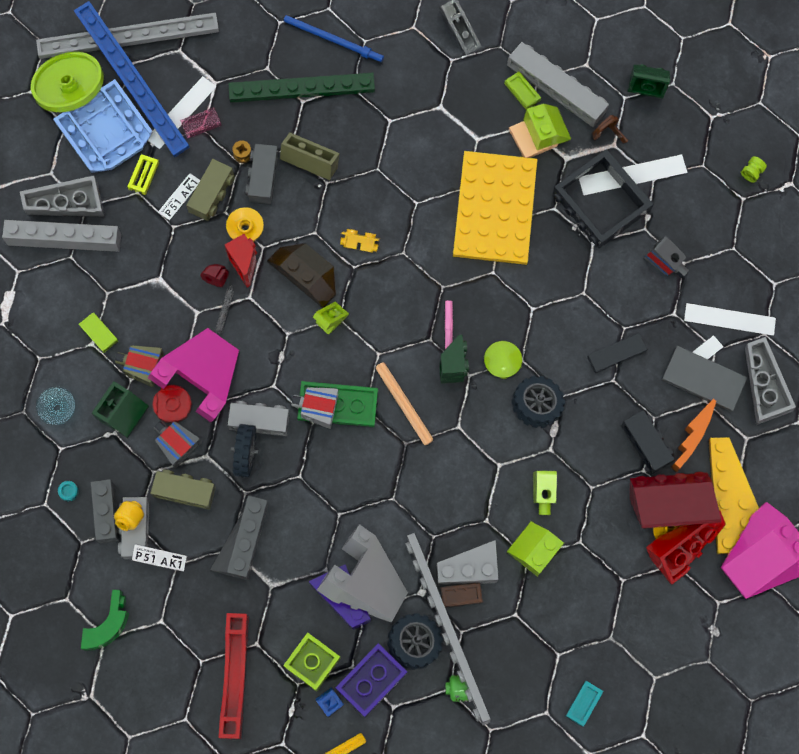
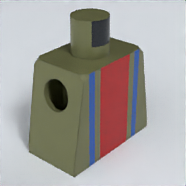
[115,346,164,387]

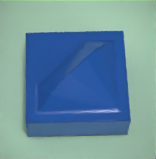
[315,687,344,717]

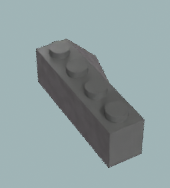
[210,496,269,580]

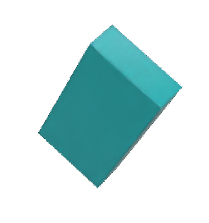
[566,681,603,727]

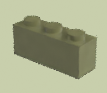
[280,132,340,180]
[186,159,235,221]
[150,469,216,510]

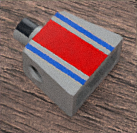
[291,388,339,429]

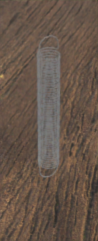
[215,285,234,334]

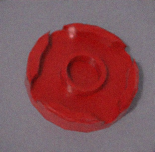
[153,385,192,423]

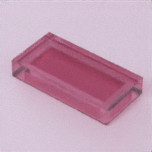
[180,108,221,138]

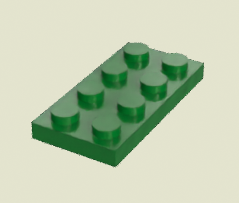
[297,381,378,427]

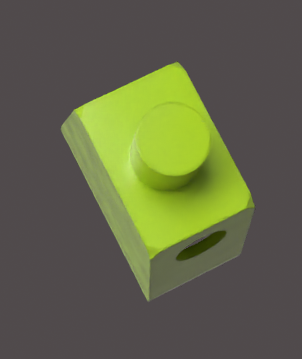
[533,471,557,515]

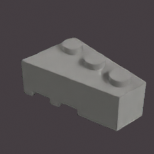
[436,540,498,586]

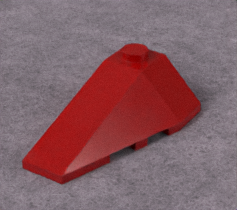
[646,510,726,584]

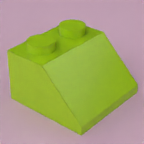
[524,104,571,150]
[507,522,564,577]

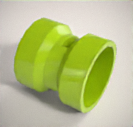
[741,156,767,183]

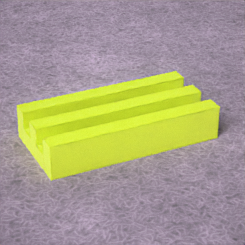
[127,154,159,195]

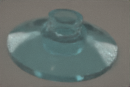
[36,387,76,425]

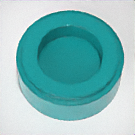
[58,481,79,501]

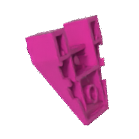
[148,328,239,422]

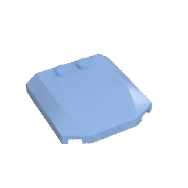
[53,79,152,173]

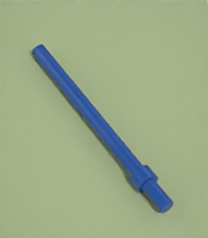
[284,15,384,62]

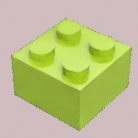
[283,633,341,692]

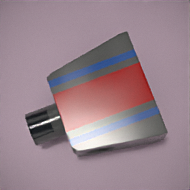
[643,236,689,278]
[154,421,202,469]

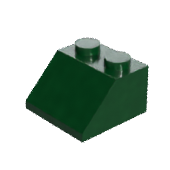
[628,64,670,99]

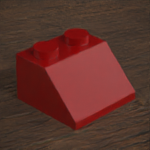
[225,234,257,288]

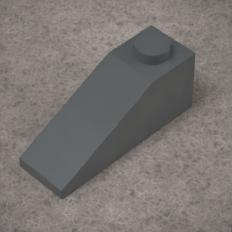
[439,0,482,55]

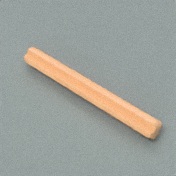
[376,362,433,445]

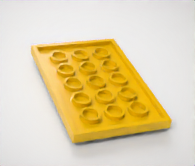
[453,151,537,265]

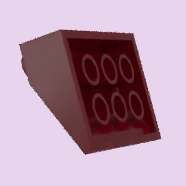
[630,472,721,528]

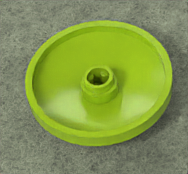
[31,52,104,112]

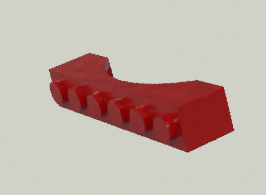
[219,613,249,739]

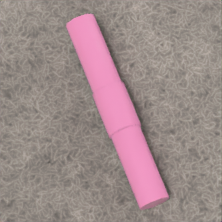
[445,301,453,349]

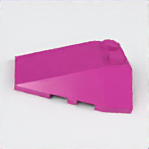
[721,502,799,599]

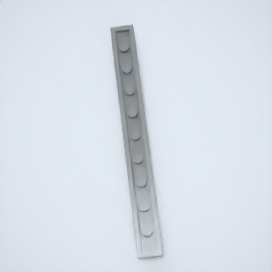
[36,13,219,59]
[405,533,490,726]

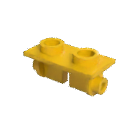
[340,229,380,253]

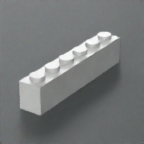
[507,42,609,128]
[2,220,121,252]

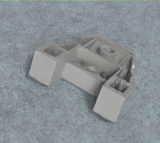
[317,524,408,622]

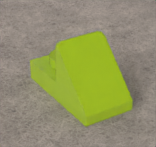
[313,302,349,334]

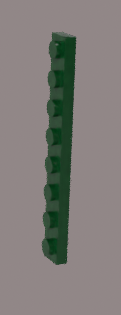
[229,73,375,103]

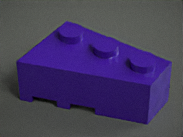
[309,565,371,630]

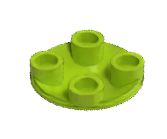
[484,341,522,379]

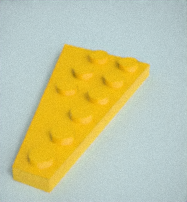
[709,438,759,554]

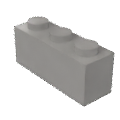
[228,401,290,436]
[118,497,149,559]

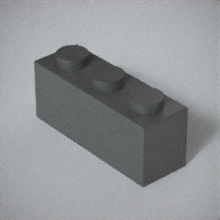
[245,144,278,204]
[91,479,119,544]

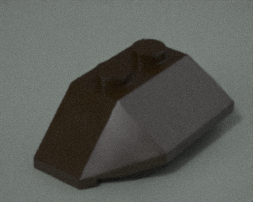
[267,243,336,308]

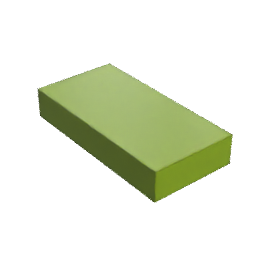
[504,71,541,109]
[79,312,118,353]

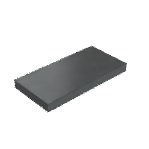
[662,346,748,412]

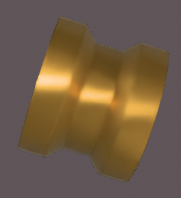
[233,141,251,163]

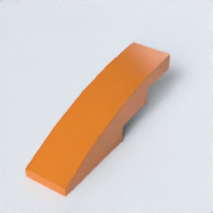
[671,398,716,472]

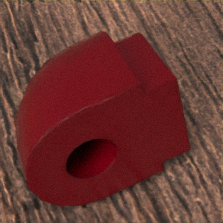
[200,264,229,287]

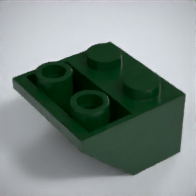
[439,335,469,383]
[92,381,149,438]

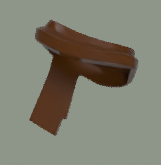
[592,115,629,144]

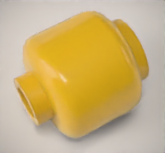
[114,501,144,531]

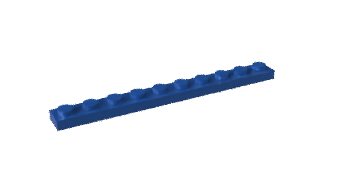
[74,1,190,157]

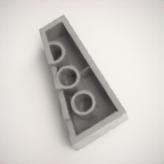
[20,176,105,217]
[745,337,796,425]

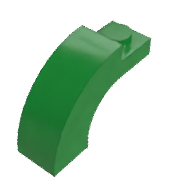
[81,590,129,650]

